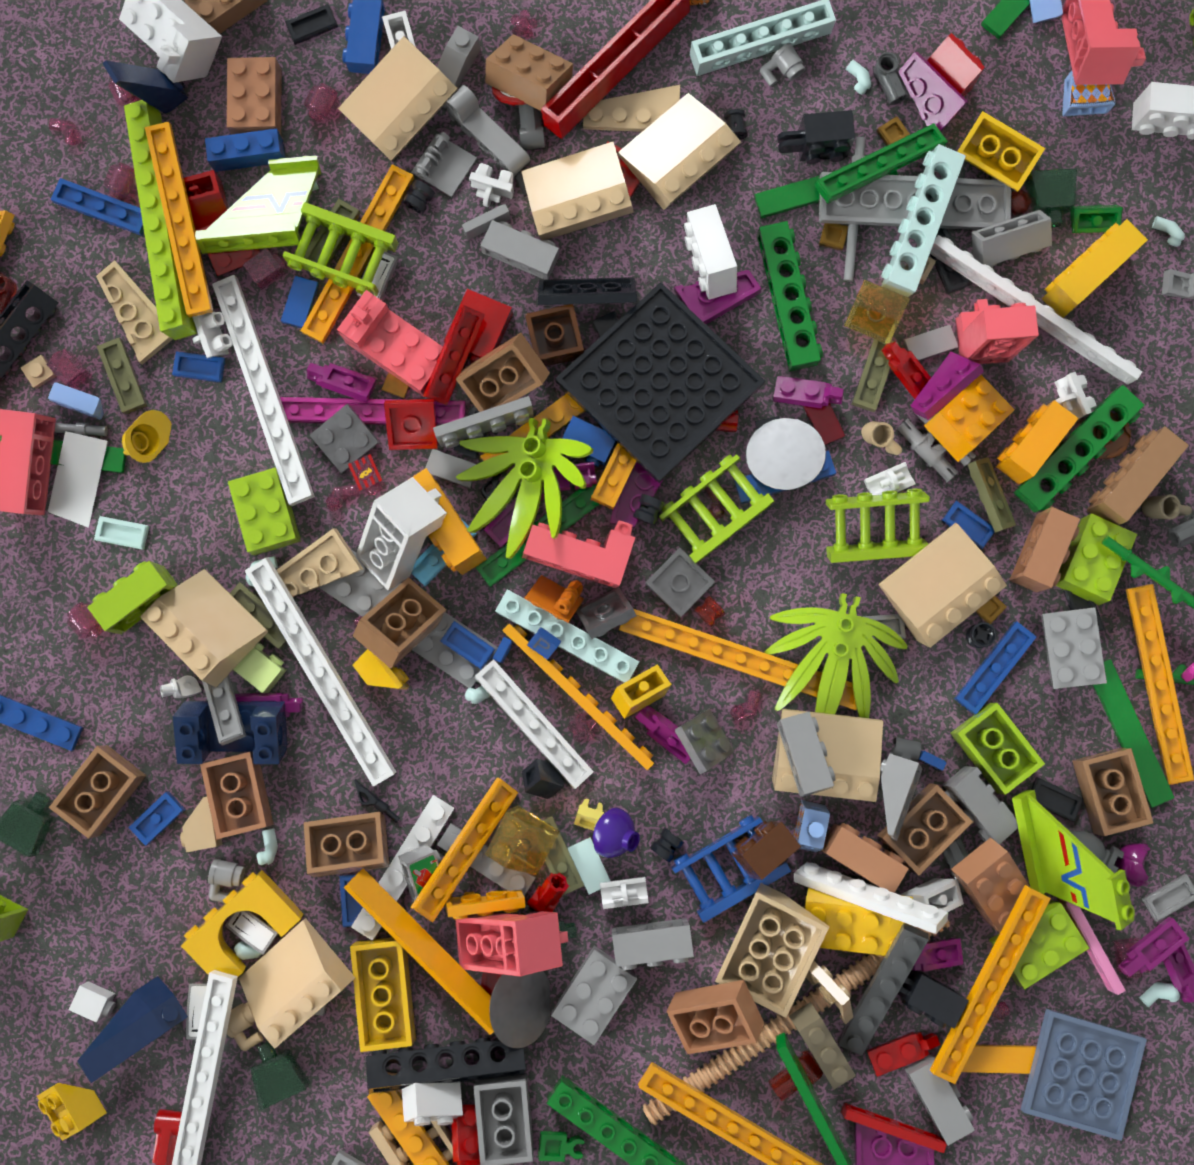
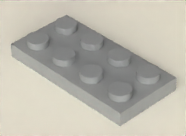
[433,396,534,448]

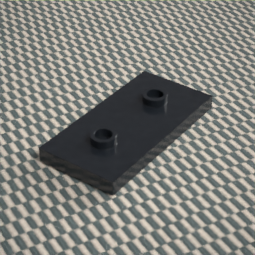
[538,277,637,305]

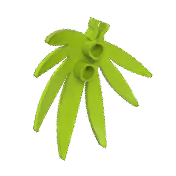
[456,418,593,559]
[764,593,908,718]

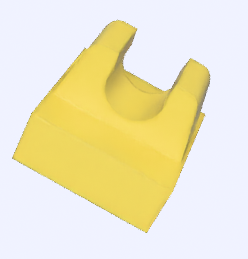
[574,799,604,831]

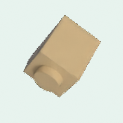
[180,797,223,852]

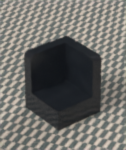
[522,759,564,799]

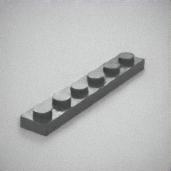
[838,923,929,1055]

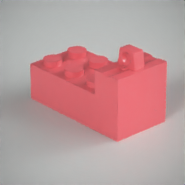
[1062,0,1146,85]
[337,290,443,397]
[955,299,1039,364]
[0,409,56,515]
[522,520,635,588]
[455,912,568,977]

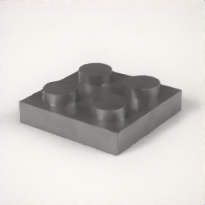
[310,404,380,473]
[645,547,715,618]
[576,587,636,639]
[675,709,735,774]

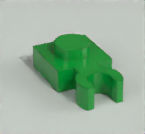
[538,1131,584,1162]

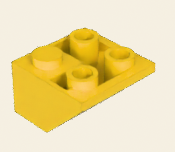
[352,649,409,690]
[37,1083,107,1141]

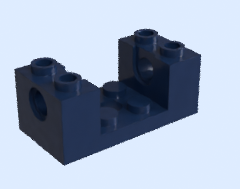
[173,701,288,764]

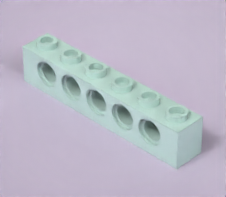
[689,0,836,76]
[881,144,966,297]
[495,589,639,683]

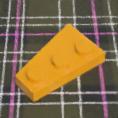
[445,890,525,919]

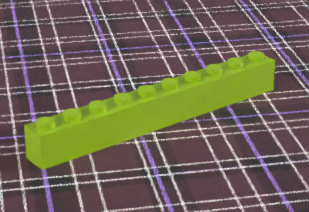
[124,100,197,340]

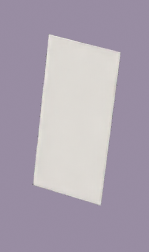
[48,431,108,528]

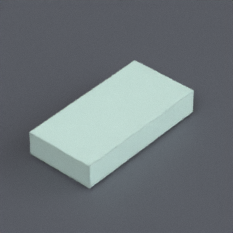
[94,516,149,550]
[568,837,611,894]

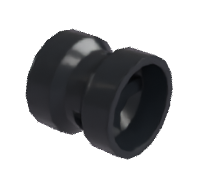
[402,180,435,215]
[633,494,665,526]
[966,622,997,648]
[650,827,685,863]

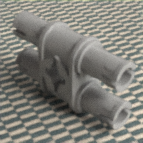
[896,413,976,483]

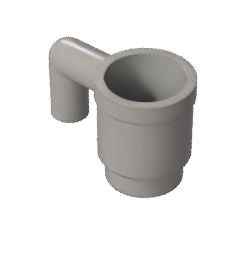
[760,43,805,87]
[208,858,245,903]

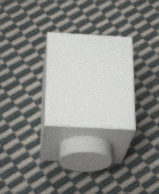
[69,982,116,1022]

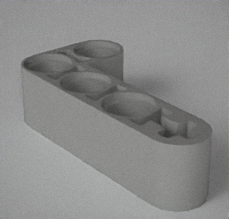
[445,85,531,177]

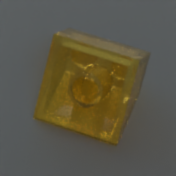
[844,280,910,344]
[485,805,560,875]

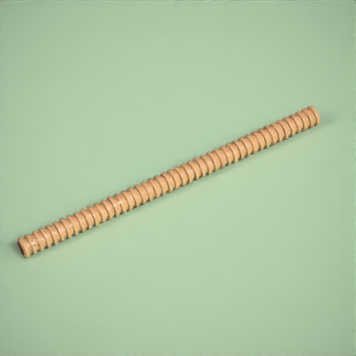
[643,920,950,1125]

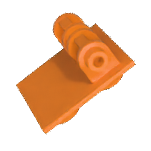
[524,575,584,623]

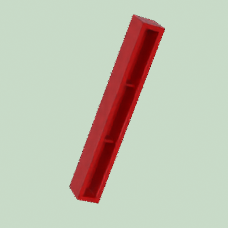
[541,0,690,139]

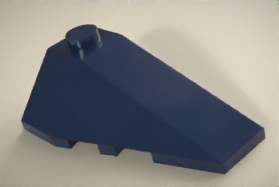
[102,60,188,114]
[77,976,188,1083]

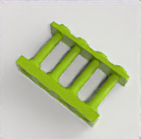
[283,202,399,296]
[659,454,775,563]
[826,488,930,563]

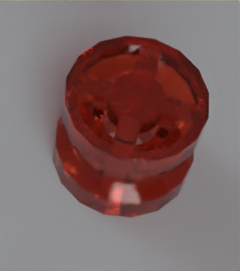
[694,596,726,627]

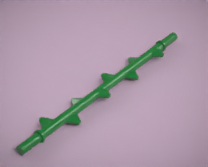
[1101,536,1194,609]

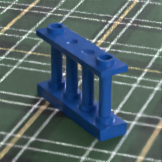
[672,815,791,923]

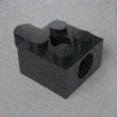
[777,110,855,164]
[898,970,969,1029]

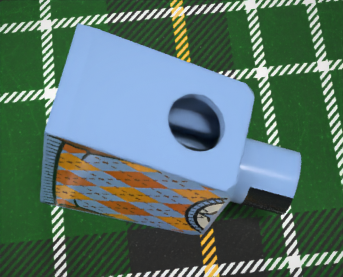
[1062,71,1115,116]
[793,800,830,852]

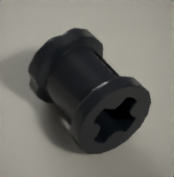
[724,109,748,140]

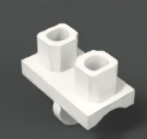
[469,163,514,207]
[192,311,233,358]
[1055,372,1097,419]
[864,462,915,495]
[600,877,649,909]

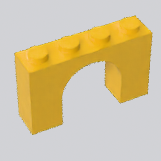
[181,870,303,977]

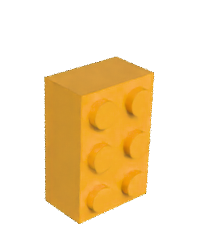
[924,375,1015,462]
[996,400,1078,485]

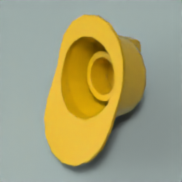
[122,410,172,463]

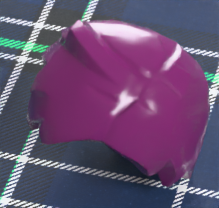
[1114,843,1150,887]

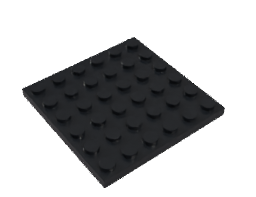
[555,282,765,483]

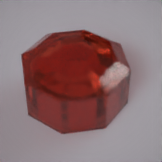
[1011,189,1032,215]

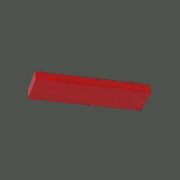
[423,304,485,406]
[841,1103,947,1153]

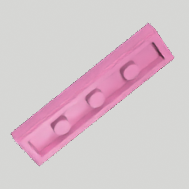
[1059,899,1126,995]

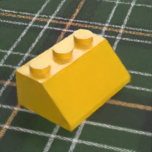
[957,111,1045,192]

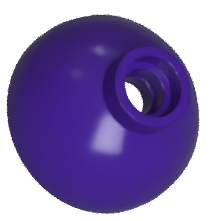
[593,807,640,858]

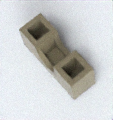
[789,1002,856,1090]

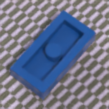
[128,791,186,846]

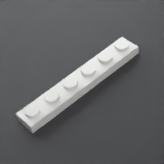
[474,659,593,789]
[351,795,455,941]
[794,862,948,934]

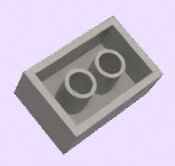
[1041,608,1107,689]
[612,918,694,970]
[551,945,637,1045]
[474,1073,534,1165]

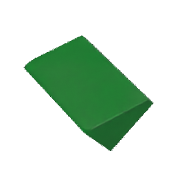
[1070,205,1123,233]

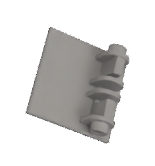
[411,132,477,198]

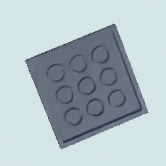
[1020,1009,1147,1141]

